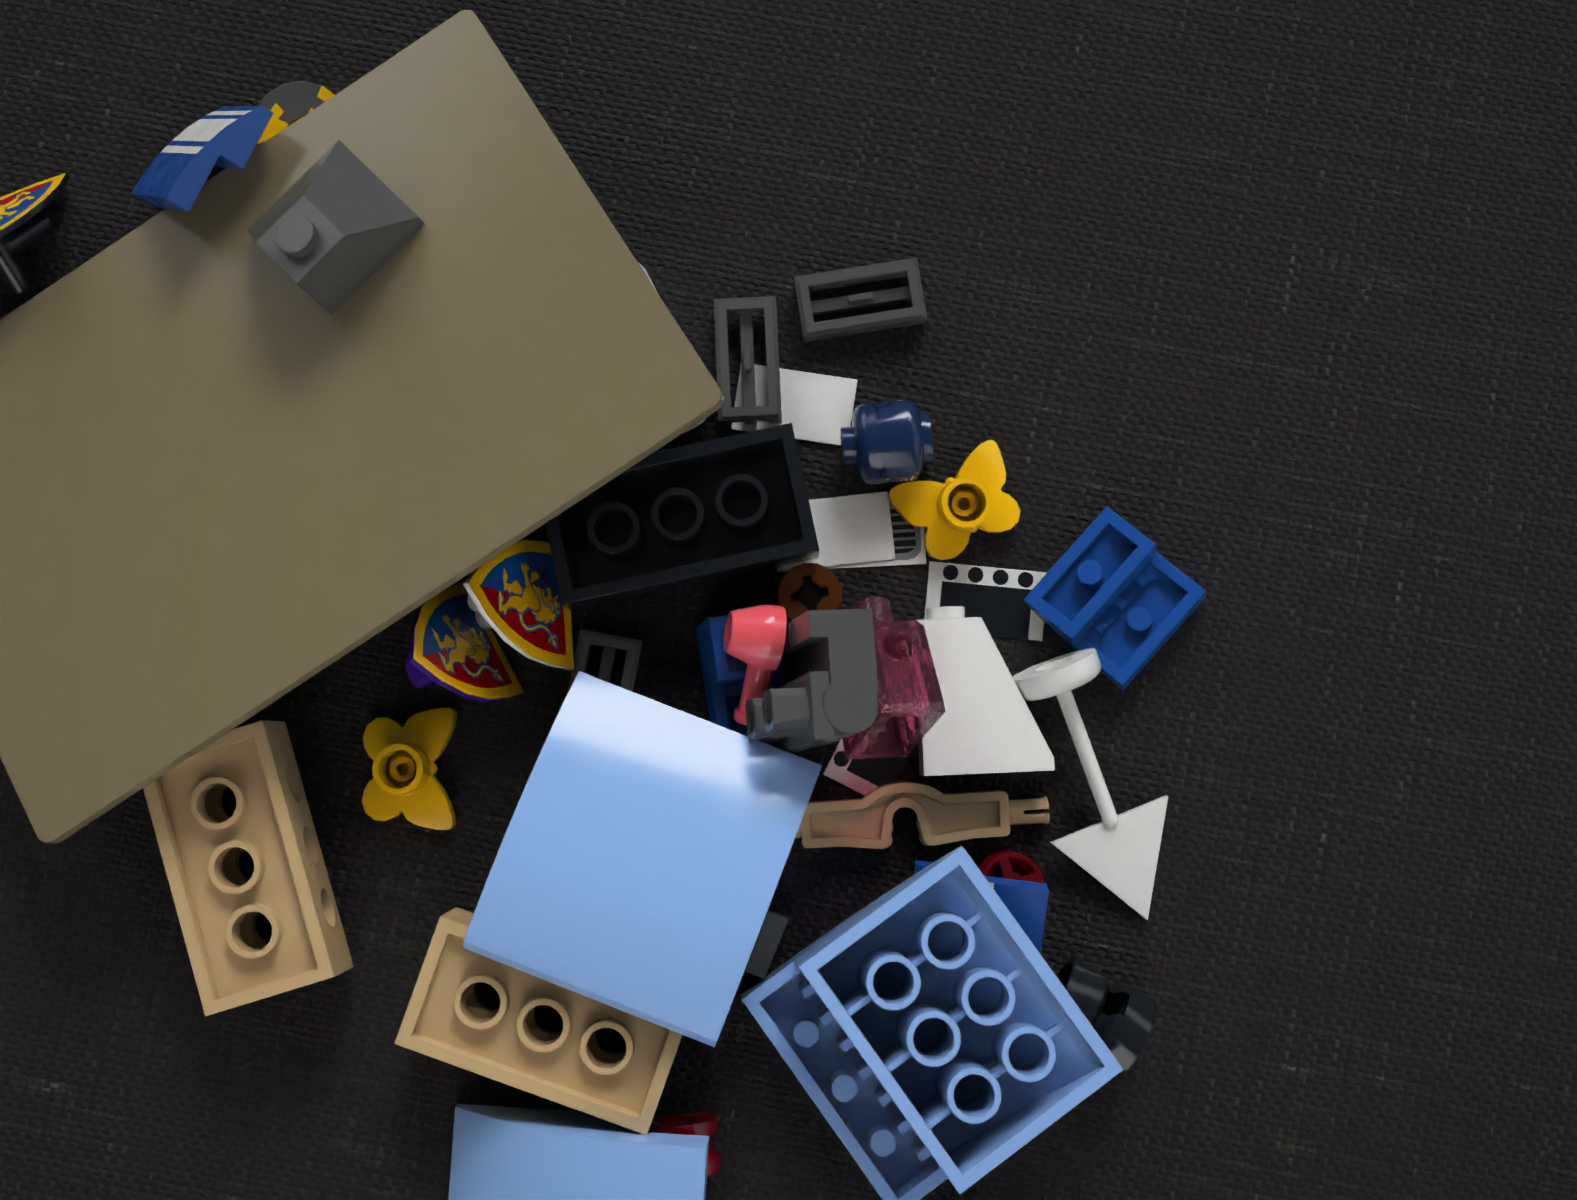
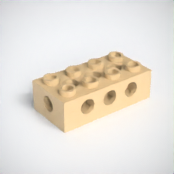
[143,720,354,1016]
[394,907,683,1135]

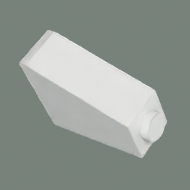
[912,606,1055,776]

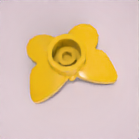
[888,440,1021,561]
[362,708,457,830]

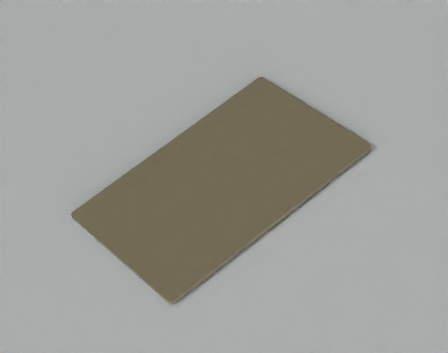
[0,10,724,844]

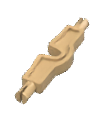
[795,782,1050,849]

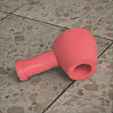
[723,605,787,725]

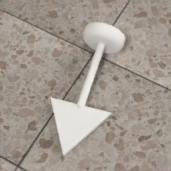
[1013,648,1168,920]

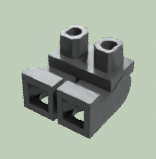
[745,609,880,753]

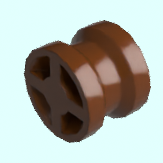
[778,563,841,623]

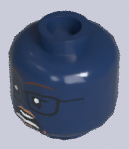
[840,399,933,485]

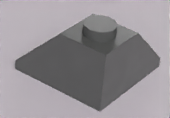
[247,140,424,315]

